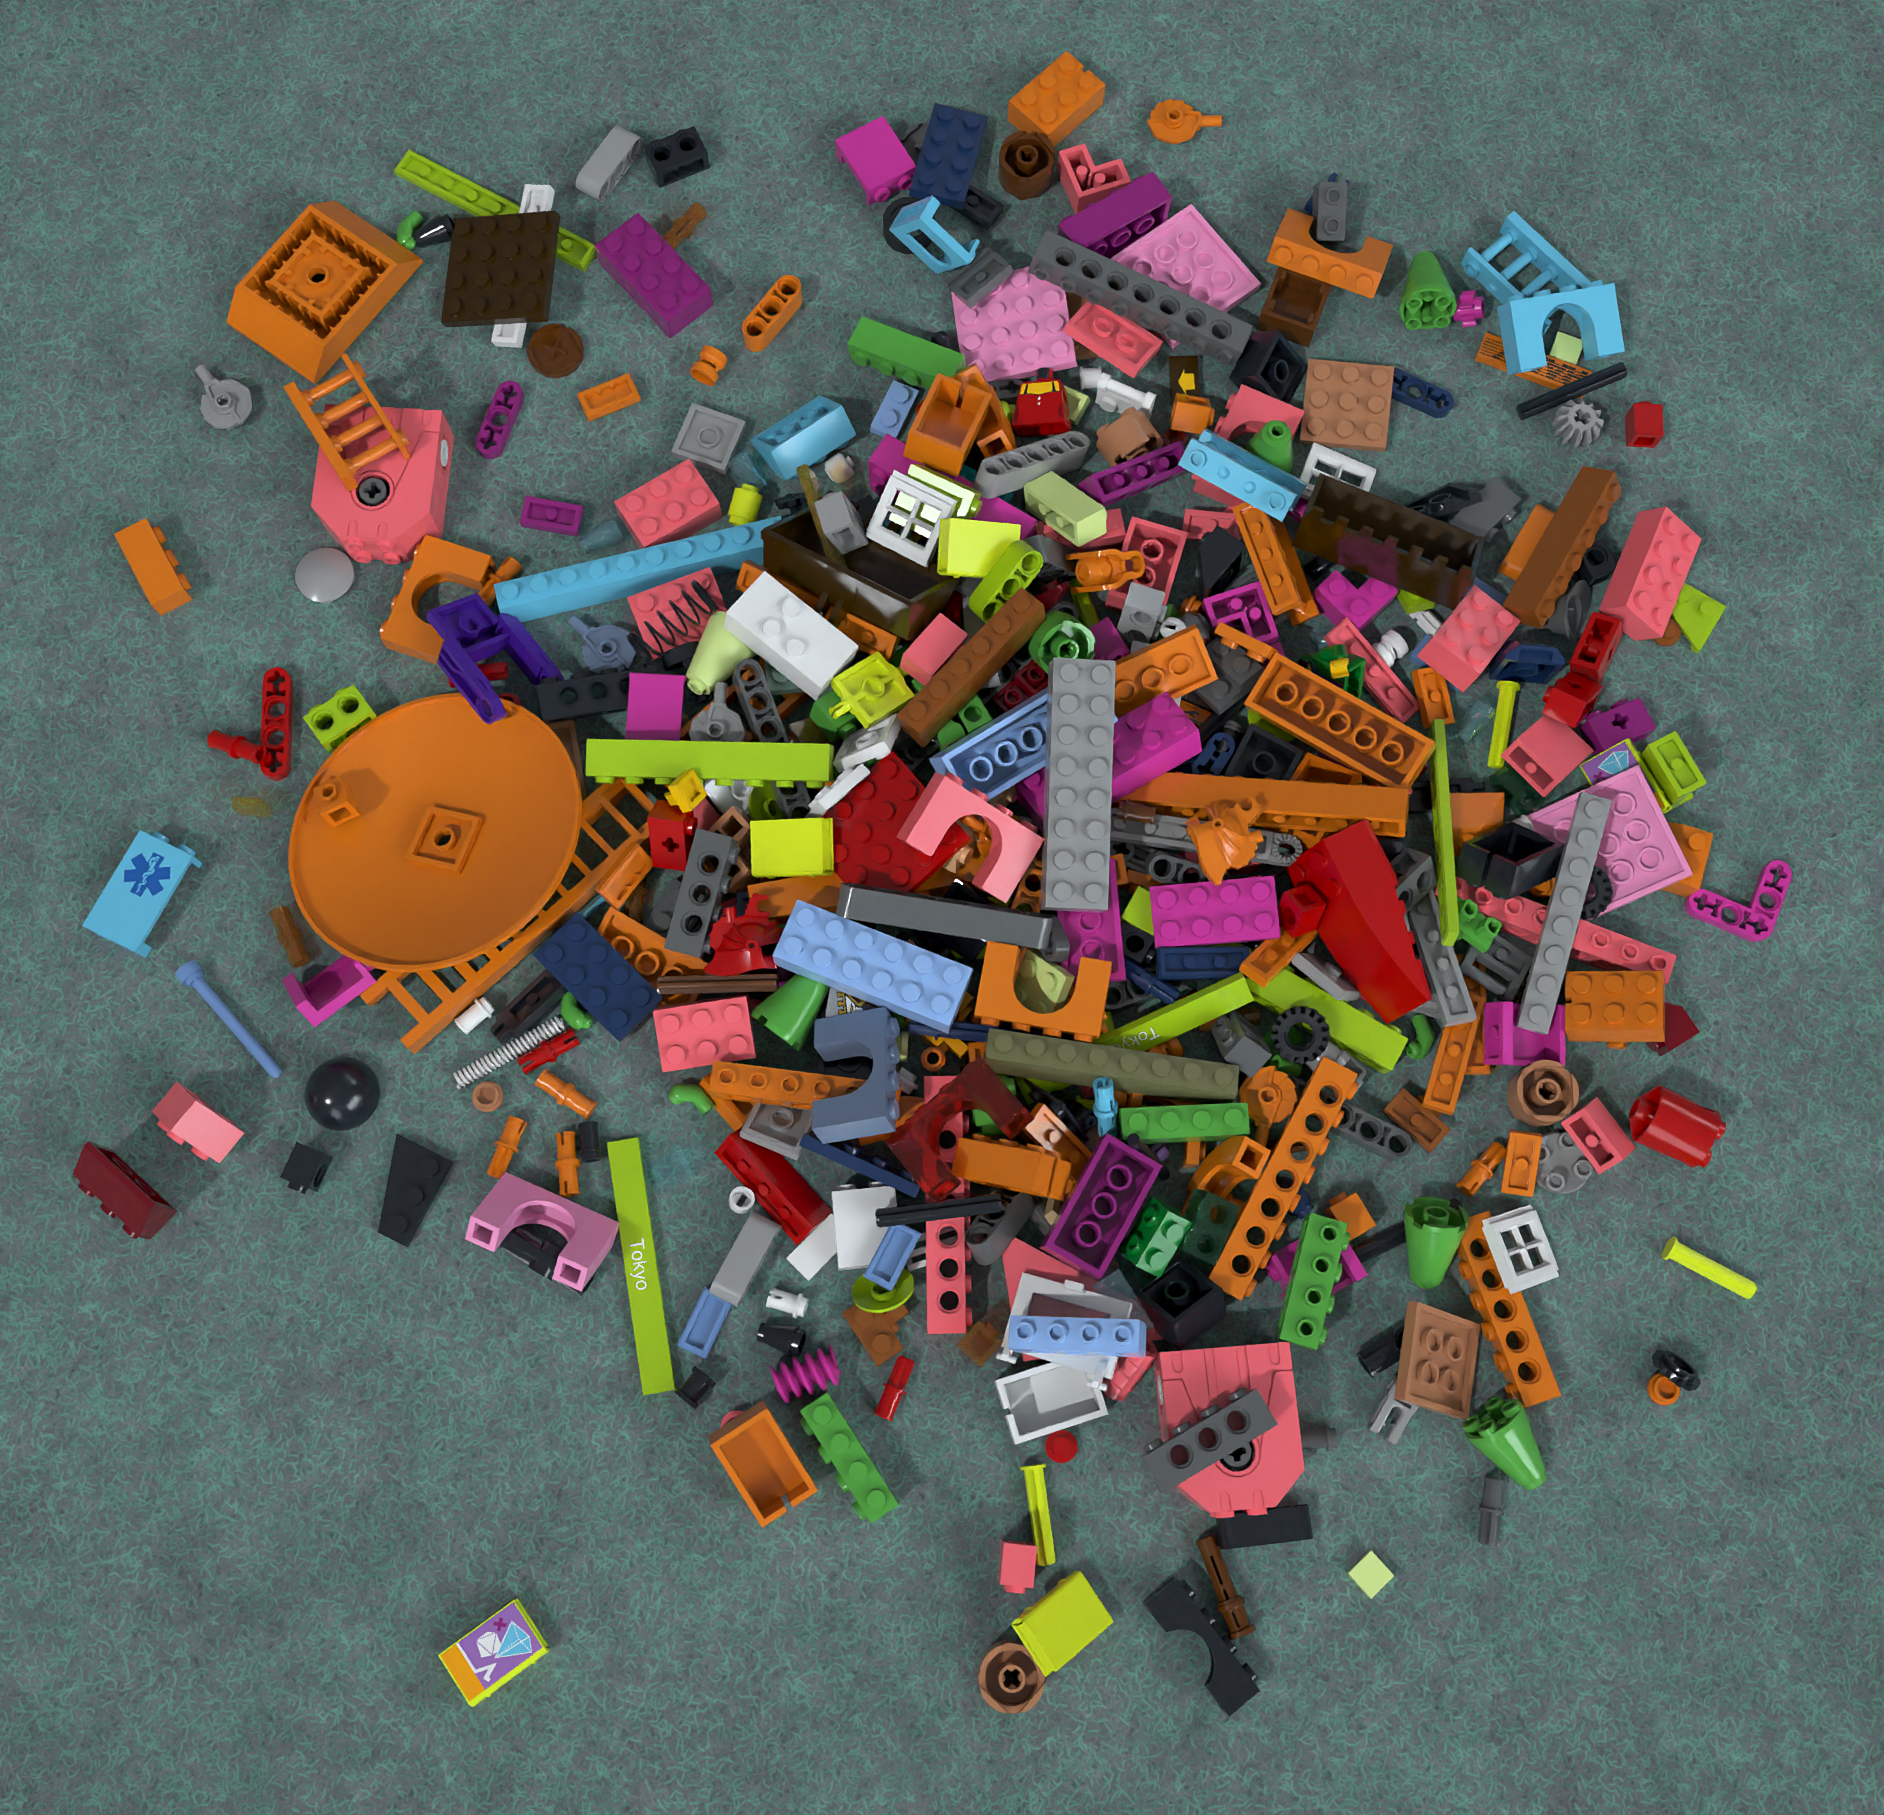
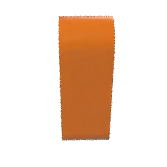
[742,275,802,352]
[1497,503,1555,582]

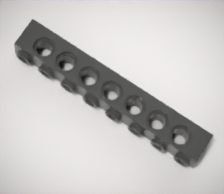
[1028,230,1253,367]

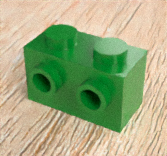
[1119,1196,1192,1278]

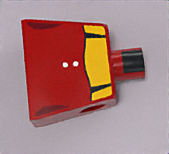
[1012,367,1072,437]

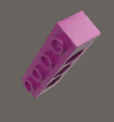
[1075,441,1187,507]

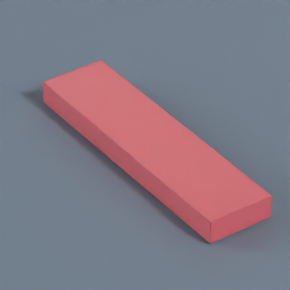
[1323,617,1419,724]

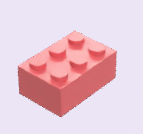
[614,459,723,549]
[1104,516,1188,623]
[1417,584,1521,692]
[653,993,757,1072]

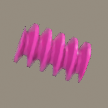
[770,1344,841,1403]

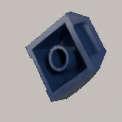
[1489,640,1565,684]

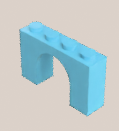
[1497,280,1625,375]

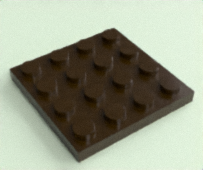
[441,210,560,327]

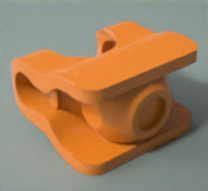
[1065,549,1145,593]

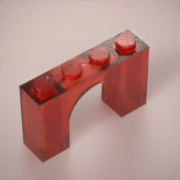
[884,1056,1035,1204]

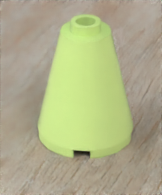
[685,611,757,695]

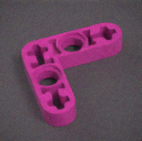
[1684,860,1792,942]

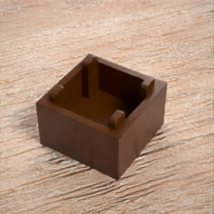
[1256,266,1332,348]

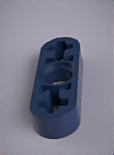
[1391,366,1454,418]

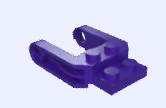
[426,593,565,724]

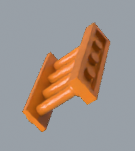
[283,353,410,492]
[1232,502,1320,627]

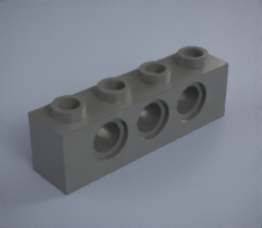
[664,828,740,960]
[1139,1387,1278,1493]

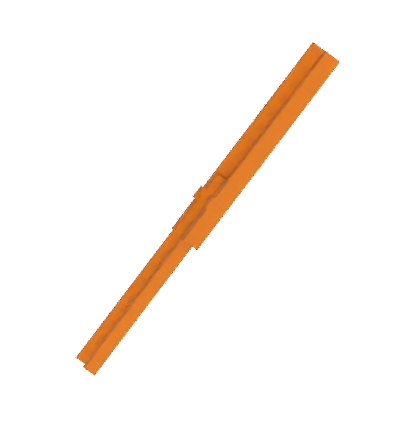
[359,649,862,1054]

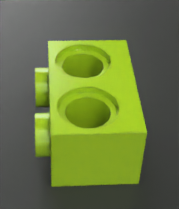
[303,684,377,754]

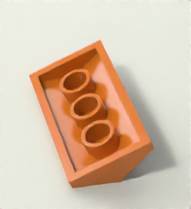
[597,906,710,1006]

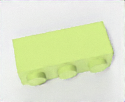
[1024,471,1107,547]

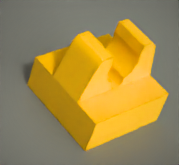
[664,769,708,813]

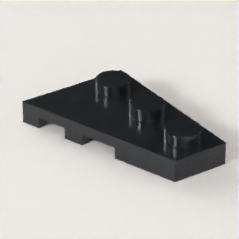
[1403,483,1483,518]
[378,1134,454,1247]

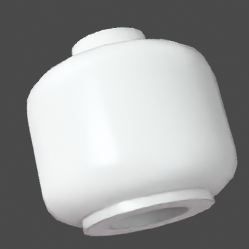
[824,453,855,483]

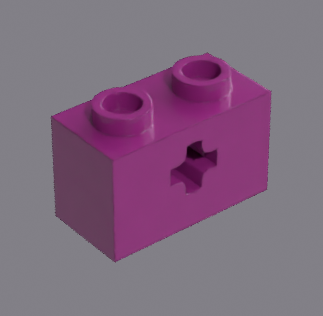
[1579,697,1656,756]

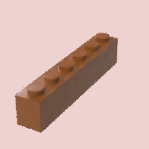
[1503,466,1621,629]
[897,587,1046,748]

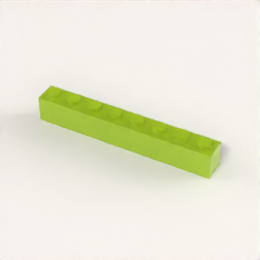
[586,739,834,788]

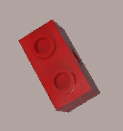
[1569,611,1623,684]
[1542,671,1603,728]
[647,800,698,871]

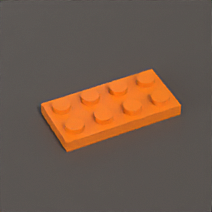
[1114,624,1218,719]

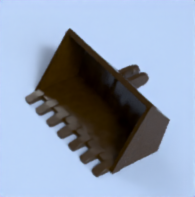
[1291,473,1485,610]
[761,490,962,641]

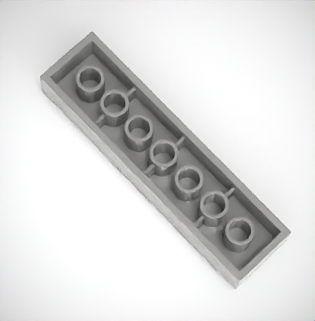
[1040,657,1116,913]

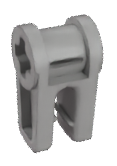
[1367,1375,1419,1445]

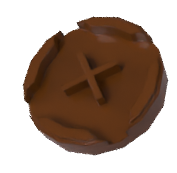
[527,323,584,378]

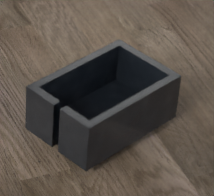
[1455,822,1565,900]

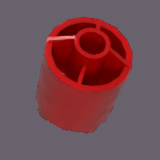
[1629,1085,1726,1168]

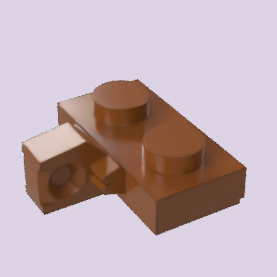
[1381,1088,1451,1154]
[842,1304,909,1367]

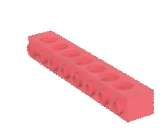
[1433,872,1676,985]
[923,1076,972,1334]

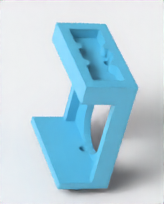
[889,196,980,274]

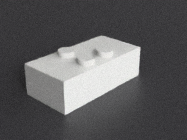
[723,571,859,701]

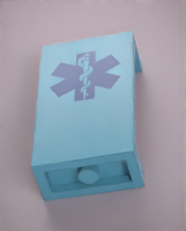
[82,830,202,958]

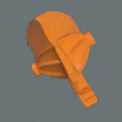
[1185,797,1264,886]

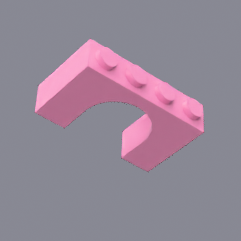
[465,1172,620,1292]

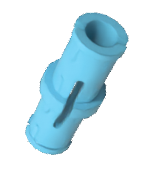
[1093,1077,1119,1138]

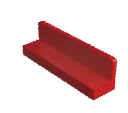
[714,1126,833,1245]

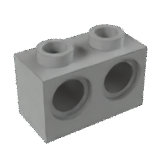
[814,491,869,555]
[1116,582,1168,646]

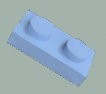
[870,380,919,439]

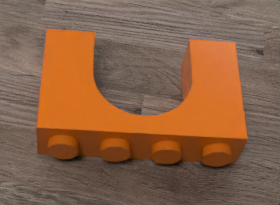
[1266,208,1393,299]
[380,534,496,665]
[974,941,1112,1043]

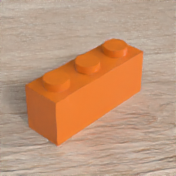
[114,518,193,616]

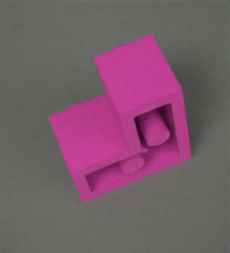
[1313,570,1399,632]
[1202,581,1279,651]

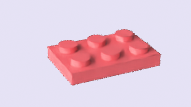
[1063,301,1163,379]

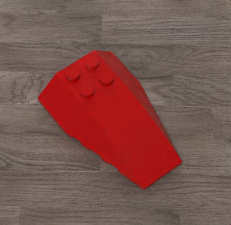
[1284,819,1432,1024]

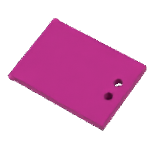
[625,672,686,741]

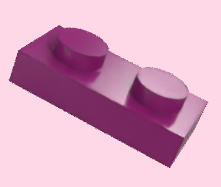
[519,496,584,537]

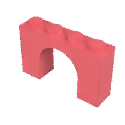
[1191,384,1305,506]
[896,772,1044,903]

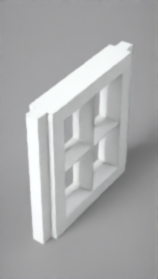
[1299,442,1377,500]
[865,470,957,567]
[1482,1205,1559,1294]

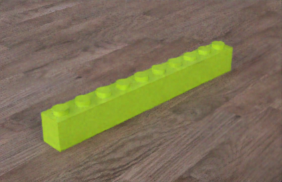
[1120,886,1408,1074]

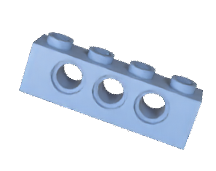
[1008,1315,1147,1358]

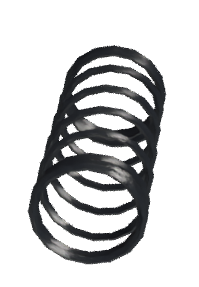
[626,580,718,665]

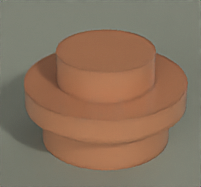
[472,1081,504,1112]

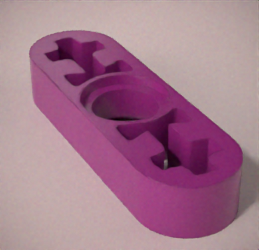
[475,381,524,459]

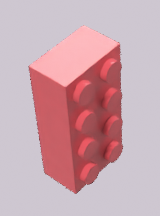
[1598,506,1701,641]

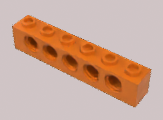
[709,1060,902,1121]
[1456,1211,1561,1408]

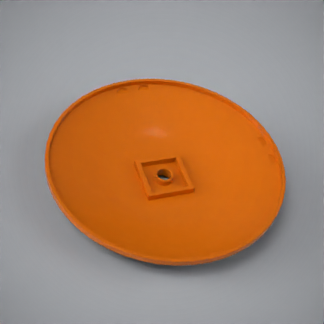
[288,693,582,972]

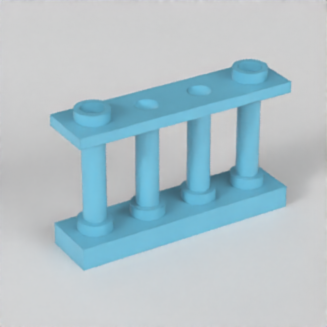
[1461,211,1590,337]
[1178,429,1307,522]

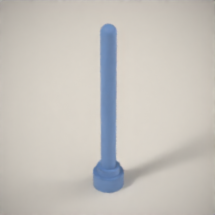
[175,960,282,1078]

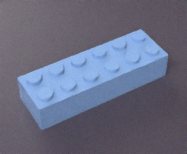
[929,687,1118,801]
[773,899,973,1034]

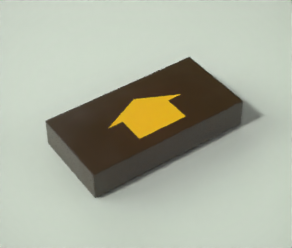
[1168,356,1200,411]

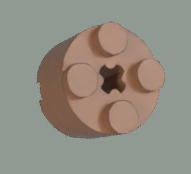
[1096,407,1163,467]
[1506,1060,1579,1127]
[977,1639,1045,1714]

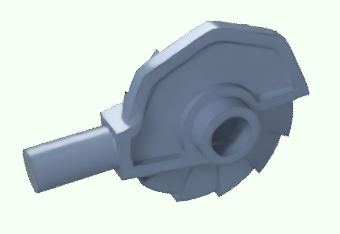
[568,615,637,675]

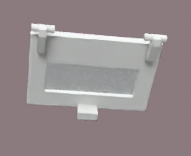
[996,1272,1133,1391]

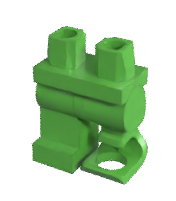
[911,679,993,751]

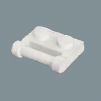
[1095,372,1156,420]

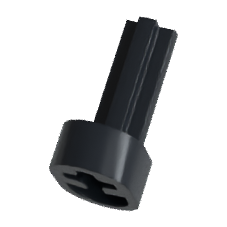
[660,641,714,705]

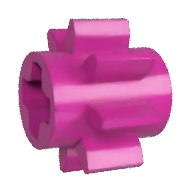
[1453,290,1485,328]

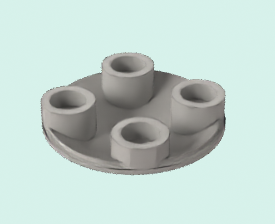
[295,548,356,605]
[1536,1132,1593,1194]

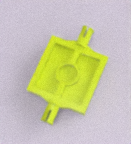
[829,651,915,730]

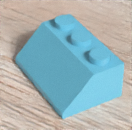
[750,395,856,481]

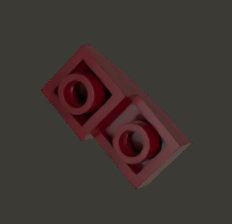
[1035,579,1070,614]
[990,660,1048,714]

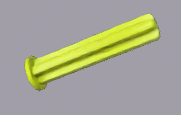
[1487,681,1521,769]
[1662,1236,1757,1299]
[1020,1463,1056,1566]

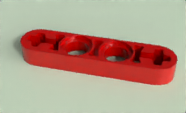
[260,667,293,781]

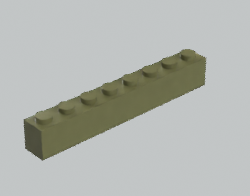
[981,1028,1239,1104]

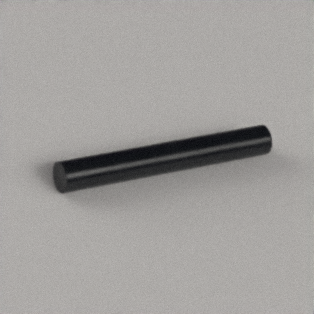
[1127,1133,1170,1180]

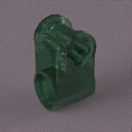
[1489,763,1546,817]

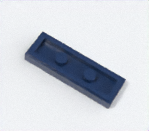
[1155,946,1249,980]

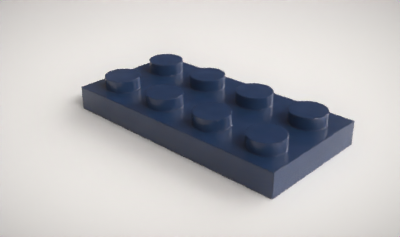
[909,103,988,210]
[533,912,664,1042]
[799,1131,925,1198]

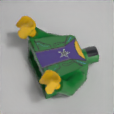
[1298,644,1366,700]

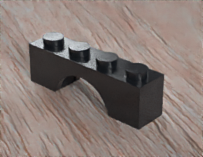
[1143,1577,1260,1717]

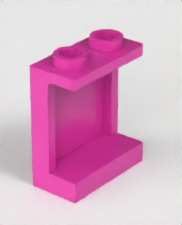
[835,116,916,205]
[282,955,376,1028]
[1484,1001,1566,1066]
[1265,1240,1368,1300]

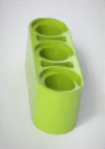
[969,540,1043,623]

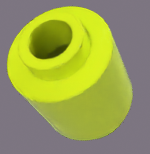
[728,484,763,526]

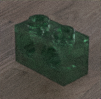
[1177,1189,1240,1266]

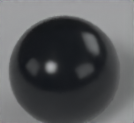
[304,1057,380,1131]

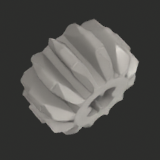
[1552,398,1604,449]

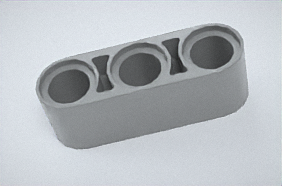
[576,125,644,202]
[709,1211,781,1307]

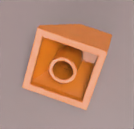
[1450,792,1504,857]

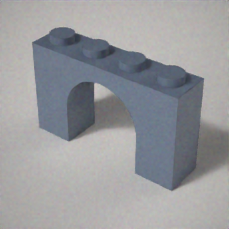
[812,1007,900,1144]

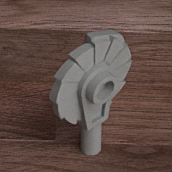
[195,365,253,431]
[689,682,745,742]

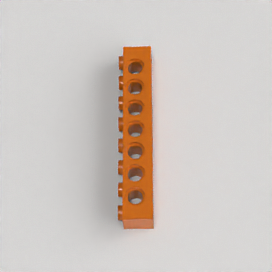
[1207,1056,1359,1300]

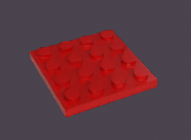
[822,750,972,893]

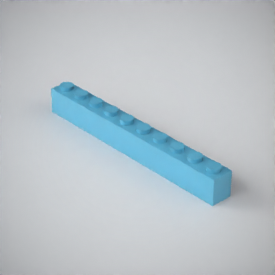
[493,516,782,623]

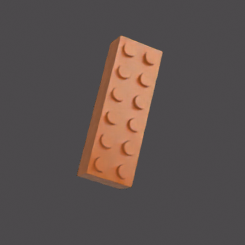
[1244,652,1436,790]

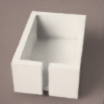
[994,1362,1108,1445]

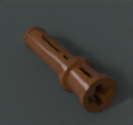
[1195,1534,1256,1640]

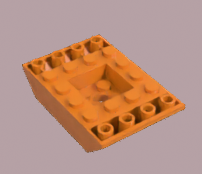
[226,200,423,385]

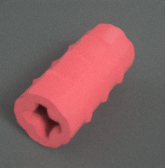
[1102,1338,1158,1402]

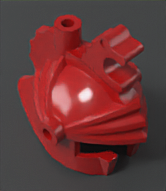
[704,892,783,977]

